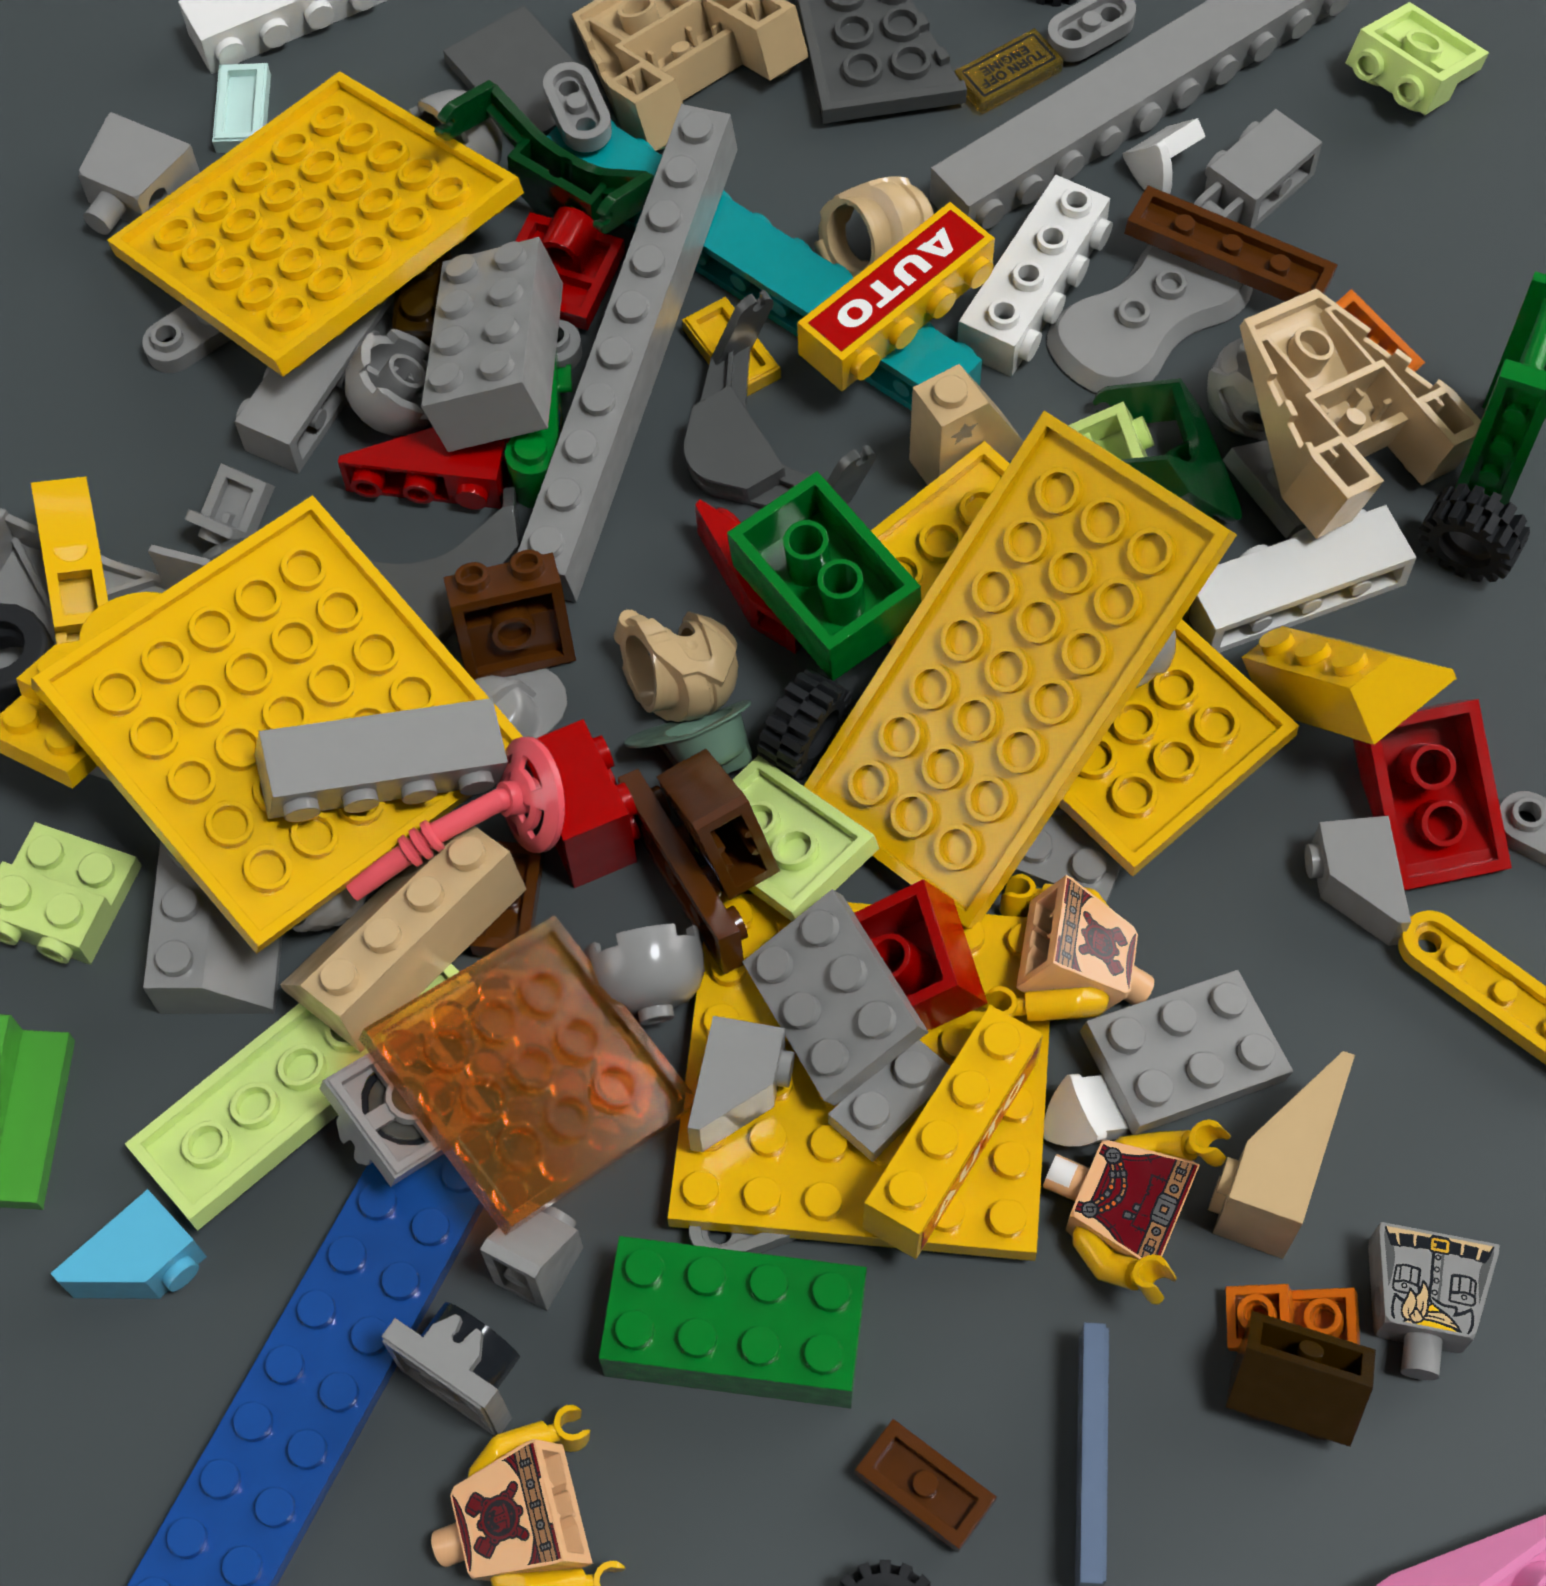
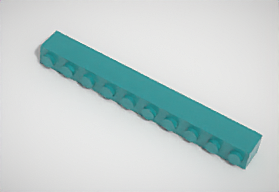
[547,120,982,411]

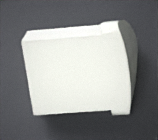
[1123,118,1206,194]
[1043,1074,1132,1147]

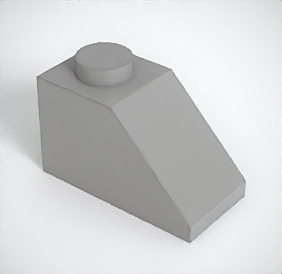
[1304,816,1411,946]
[688,1016,795,1152]
[480,1203,584,1311]

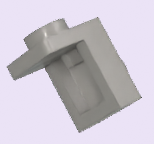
[184,463,275,544]

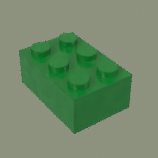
[727,471,921,681]

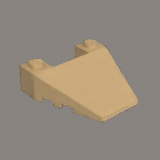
[572,0,809,151]
[1240,289,1481,539]

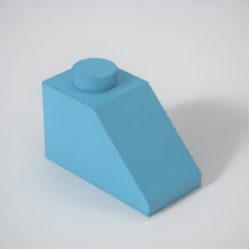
[50,1189,207,1299]

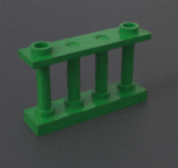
[1455,271,1546,505]

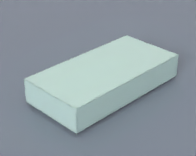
[212,63,271,153]

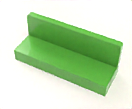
[0,1014,75,1210]

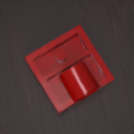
[516,207,626,331]

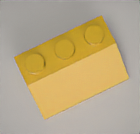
[1241,626,1457,745]

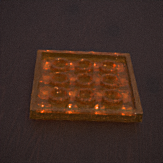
[359,915,695,1236]

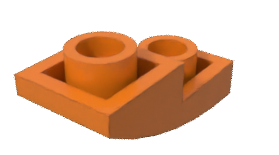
[1226,1284,1360,1352]

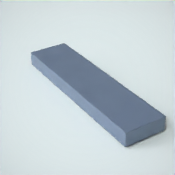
[1075,1322,1109,1586]

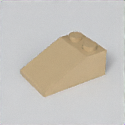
[1208,1051,1355,1259]

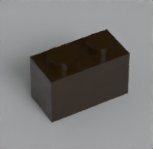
[1226,1311,1376,1447]

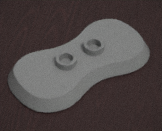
[1047,244,1253,393]

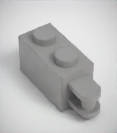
[1194,109,1322,229]

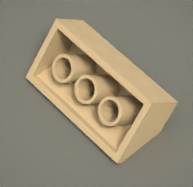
[280,826,527,1053]

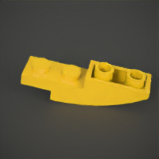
[31,476,108,644]

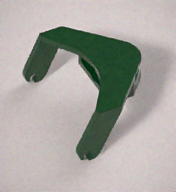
[434,80,654,234]
[1093,378,1242,523]

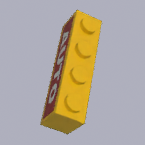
[797,202,995,391]
[863,1005,1043,1259]

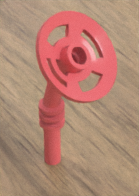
[346,736,565,901]

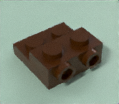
[443,550,576,680]

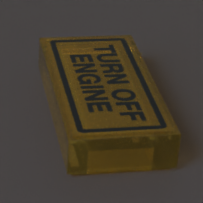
[954,28,1063,114]

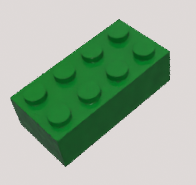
[599,1236,867,1409]

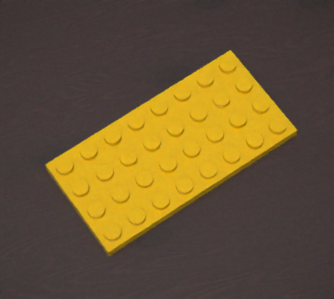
[804,411,1237,928]
[871,441,1299,877]

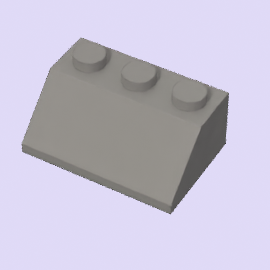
[143,840,282,1014]

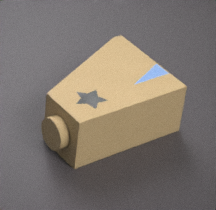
[909,364,1024,485]

